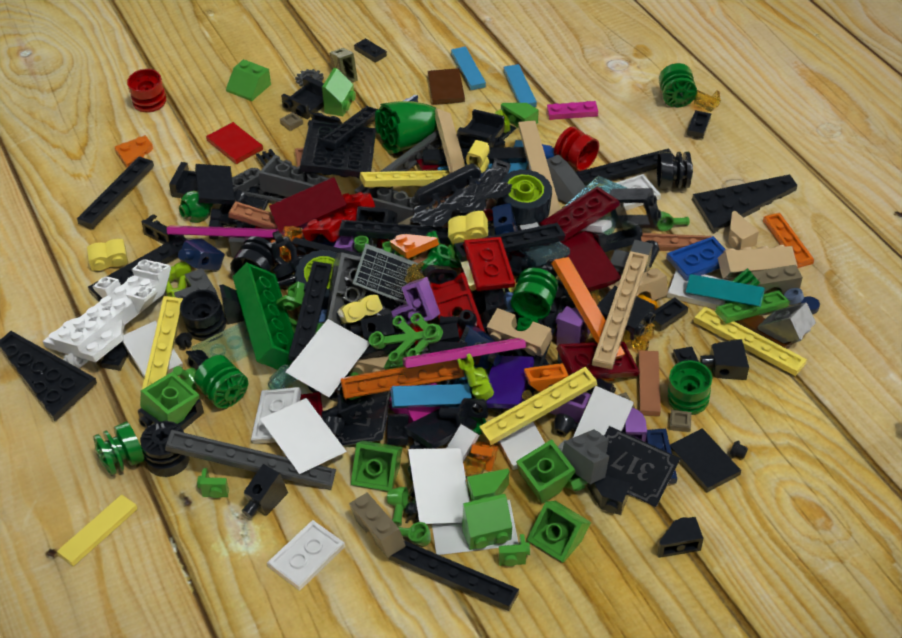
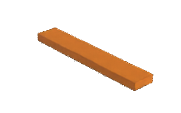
[551,257,625,359]
[341,359,465,399]

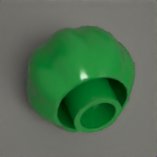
[179,191,213,223]

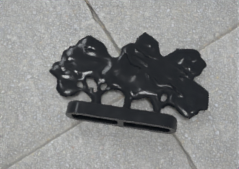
[410,164,512,227]

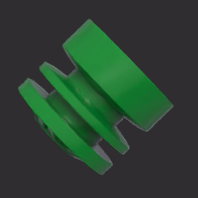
[659,63,697,108]
[511,268,558,320]
[194,355,249,409]
[667,360,713,415]
[93,421,145,476]

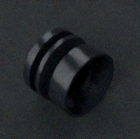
[657,152,693,189]
[230,236,276,275]
[180,289,226,341]
[140,421,190,477]

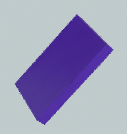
[486,356,534,409]

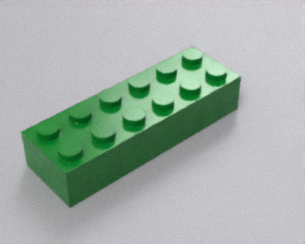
[233,262,294,372]

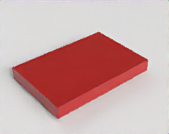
[206,122,263,164]
[463,237,516,291]

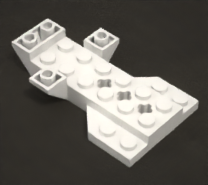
[43,259,171,362]

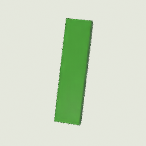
[715,290,790,323]

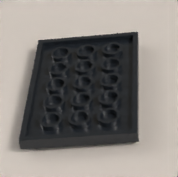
[300,121,376,179]

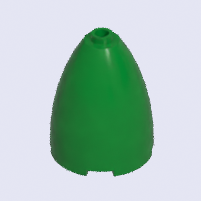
[375,101,438,154]

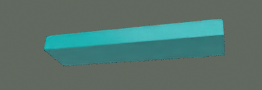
[686,274,765,307]

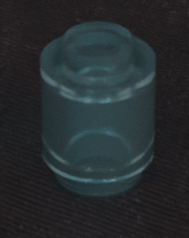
[601,216,616,235]
[268,365,296,390]

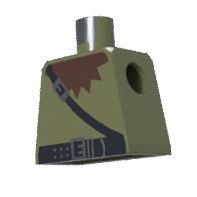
[330,48,358,83]

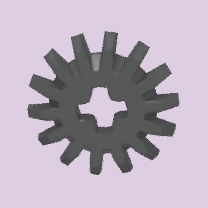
[295,69,324,86]

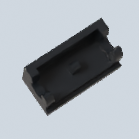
[141,214,184,244]

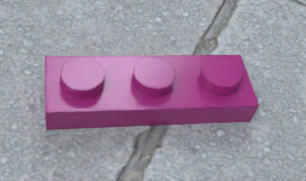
[547,101,598,120]

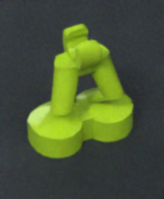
[165,262,192,297]
[457,353,494,400]

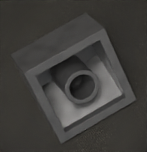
[758,302,816,343]

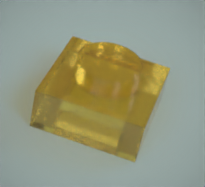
[463,456,486,479]

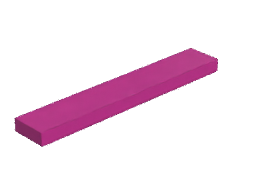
[167,225,279,238]
[402,338,526,368]

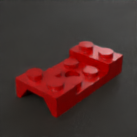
[302,192,375,242]
[429,272,485,342]

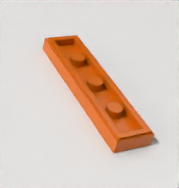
[763,212,814,268]

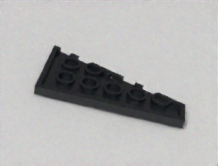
[692,174,797,234]
[0,331,97,421]

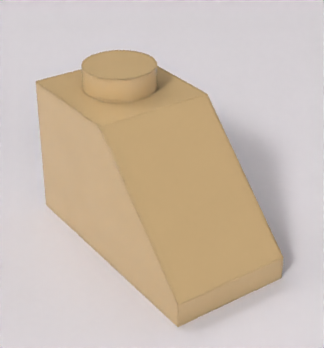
[728,211,759,250]

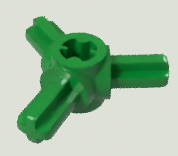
[420,231,462,271]

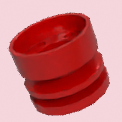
[127,69,166,112]
[554,126,600,171]

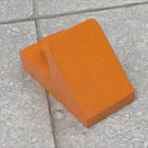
[524,363,569,392]
[471,441,499,471]

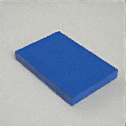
[666,236,726,281]

